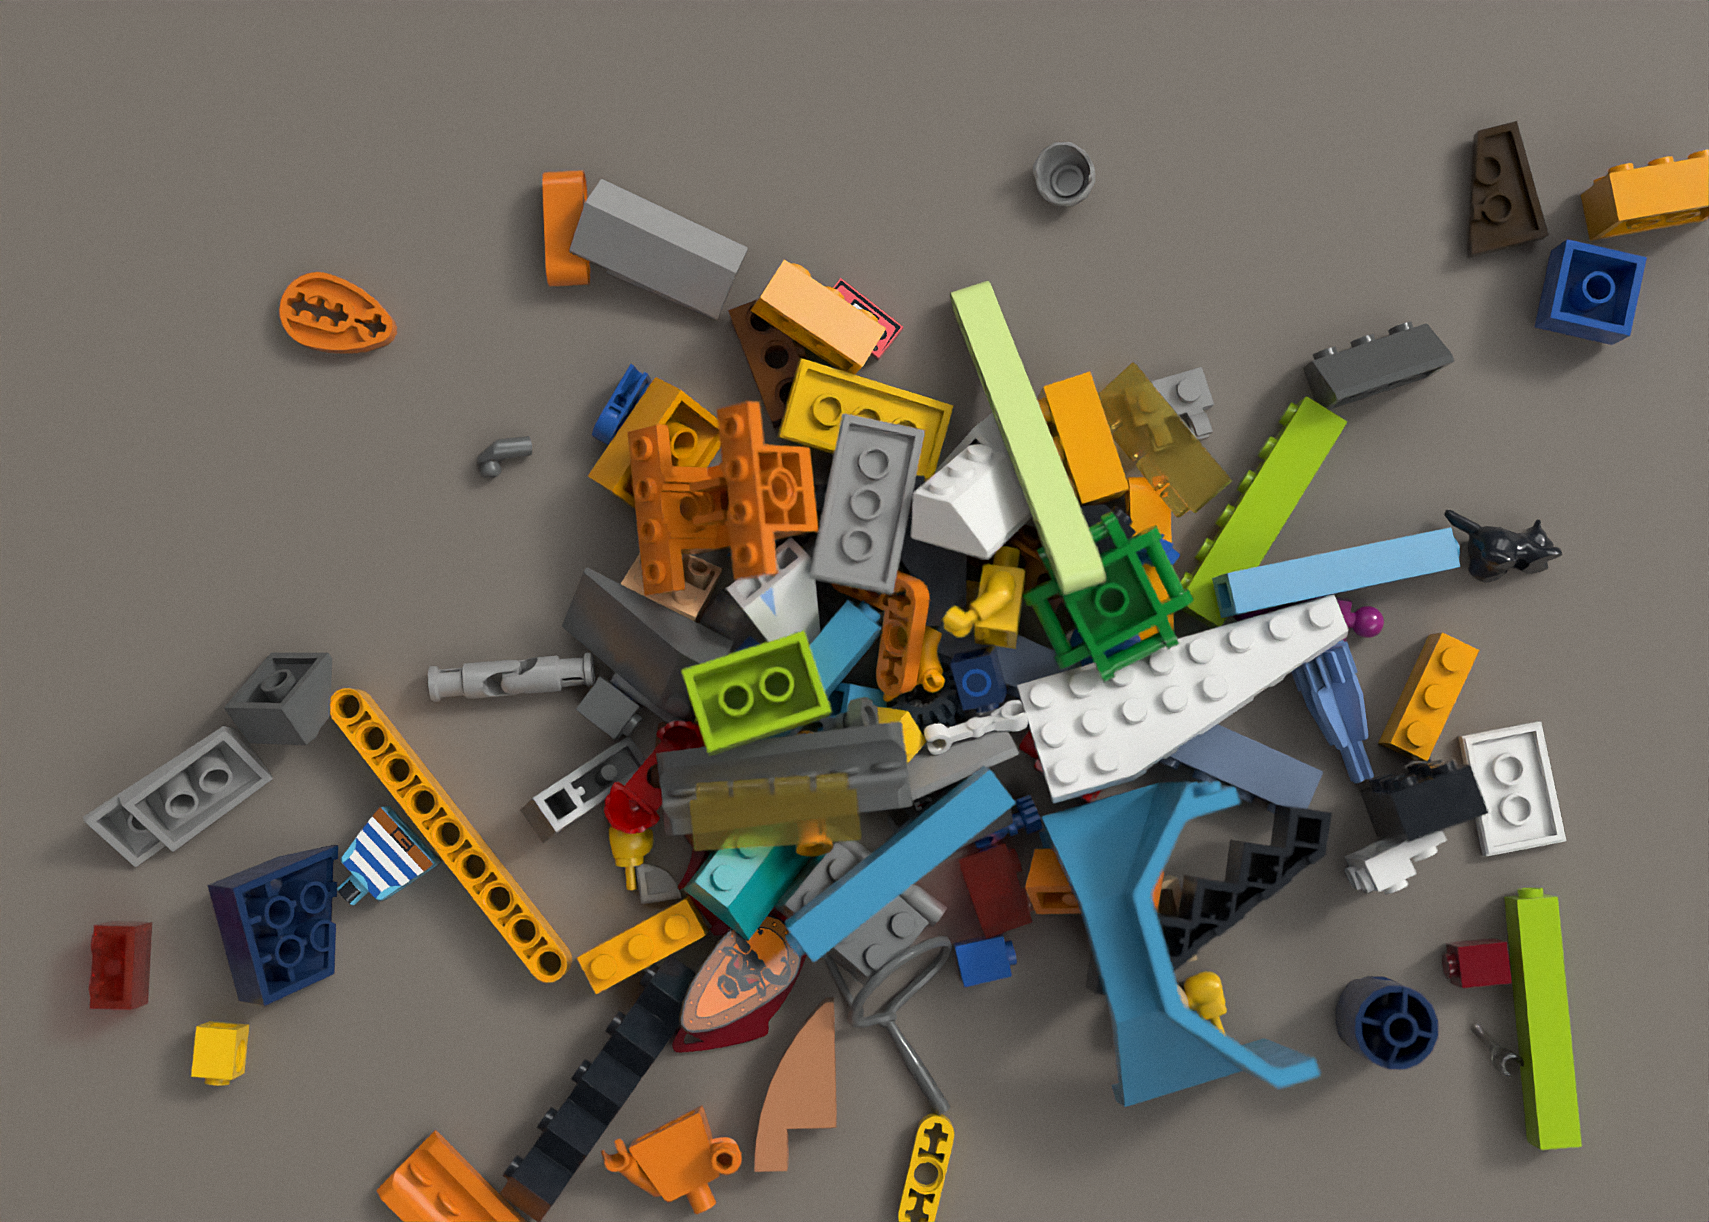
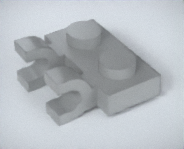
[1124,367,1214,454]

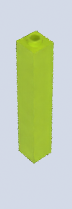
[1504,887,1582,1150]

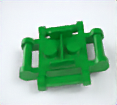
[1022,511,1194,683]

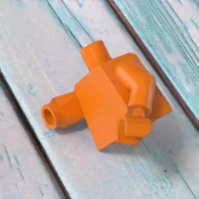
[601,1105,742,1215]

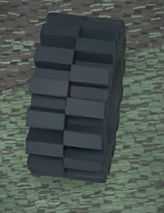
[889,662,965,736]

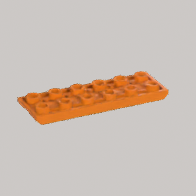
[376,1130,527,1222]

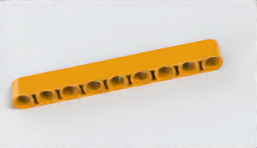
[330,688,572,983]

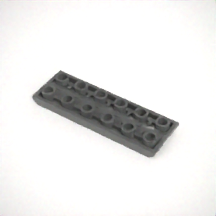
[656,721,913,836]

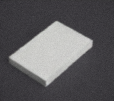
[1458,721,1566,856]

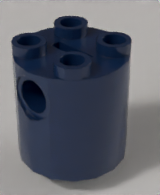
[1336,976,1438,1070]

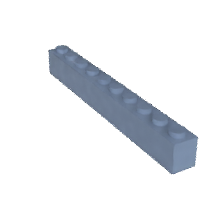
[937,624,1323,814]

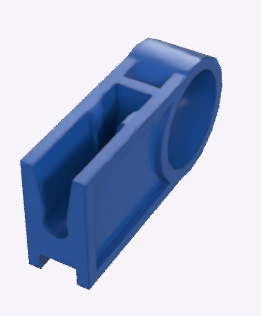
[592,364,651,445]

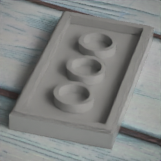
[809,413,925,595]

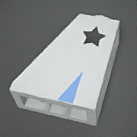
[726,537,821,646]

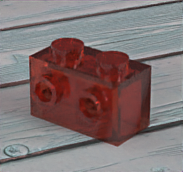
[957,842,1035,938]
[89,921,152,1010]

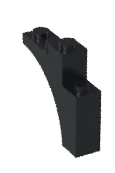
[813,476,967,626]

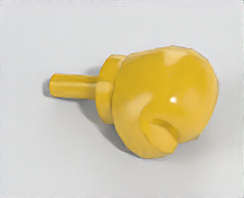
[609,826,654,890]
[1184,971,1227,1035]

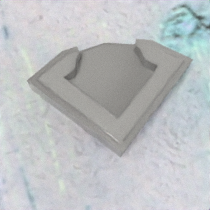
[636,863,683,904]

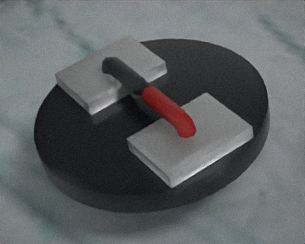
[914,794,933,812]

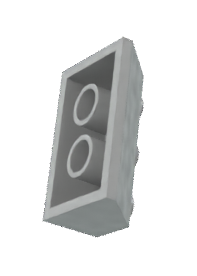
[908,709,1019,800]

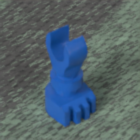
[975,795,1043,849]

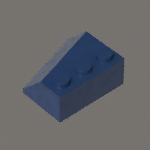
[207,845,339,1006]

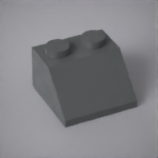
[224,653,332,745]

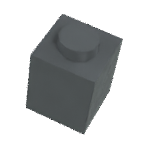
[575,677,643,739]

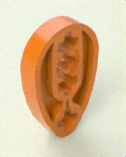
[279,272,397,354]

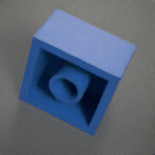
[1534,239,1647,345]

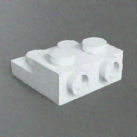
[1345,830,1447,894]

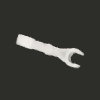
[924,700,1029,755]

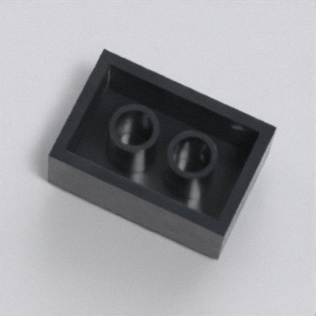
[1360,759,1489,842]

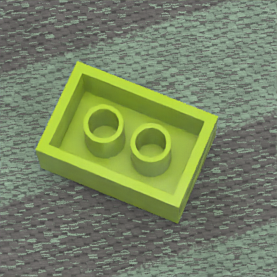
[682,631,831,756]

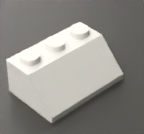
[911,444,1032,559]

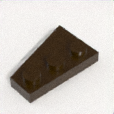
[1467,121,1549,258]

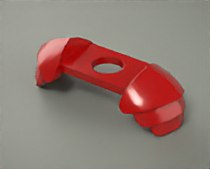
[604,720,706,834]

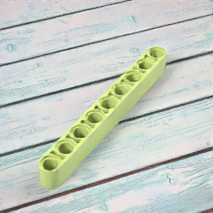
[950,281,1105,594]

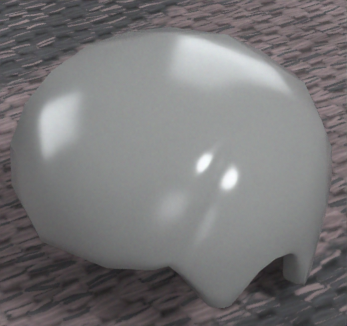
[1033,142,1095,207]

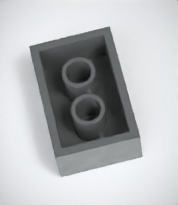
[774,841,929,987]

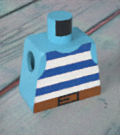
[337,806,442,906]

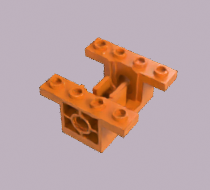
[627,401,818,596]

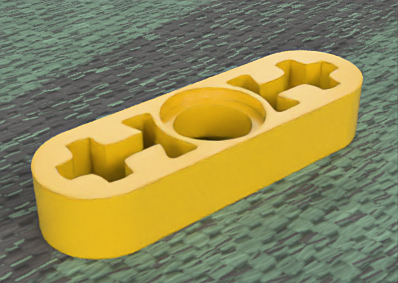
[898,1113,954,1222]

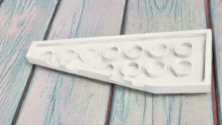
[1017,594,1348,803]

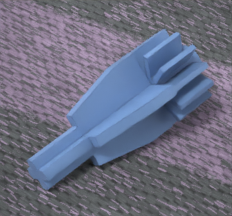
[1291,640,1374,783]

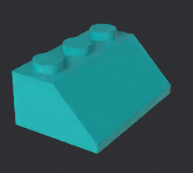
[684,821,811,941]

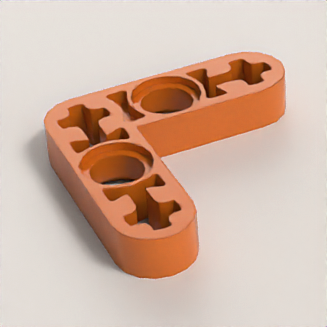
[831,570,929,696]

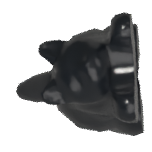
[1444,510,1562,583]

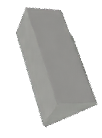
[569,179,748,321]
[83,726,273,867]

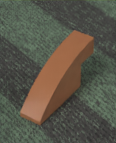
[754,997,837,1172]

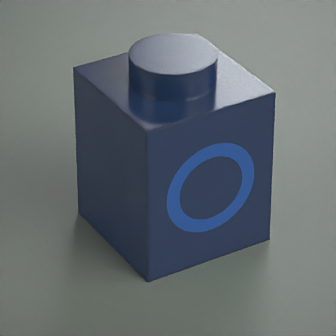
[950,645,1007,713]

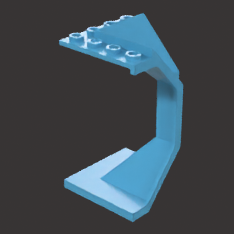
[1039,781,1320,1107]

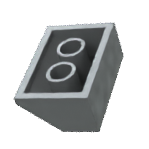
[1303,321,1454,410]

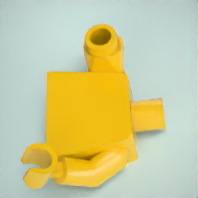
[943,546,1025,649]

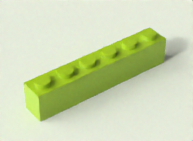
[1179,396,1348,629]

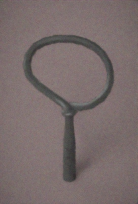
[848,936,953,1115]

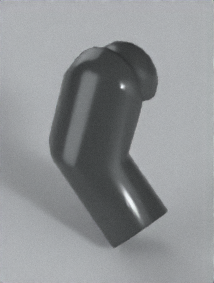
[476,436,532,478]

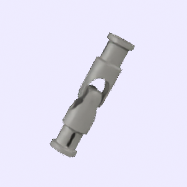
[428,652,596,702]

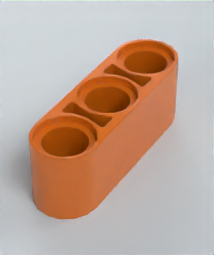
[542,170,591,287]

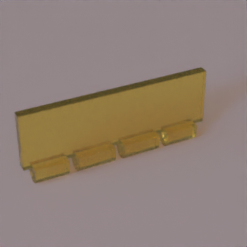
[1098,362,1232,518]
[690,773,862,851]

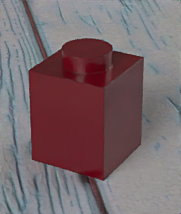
[1442,938,1512,988]

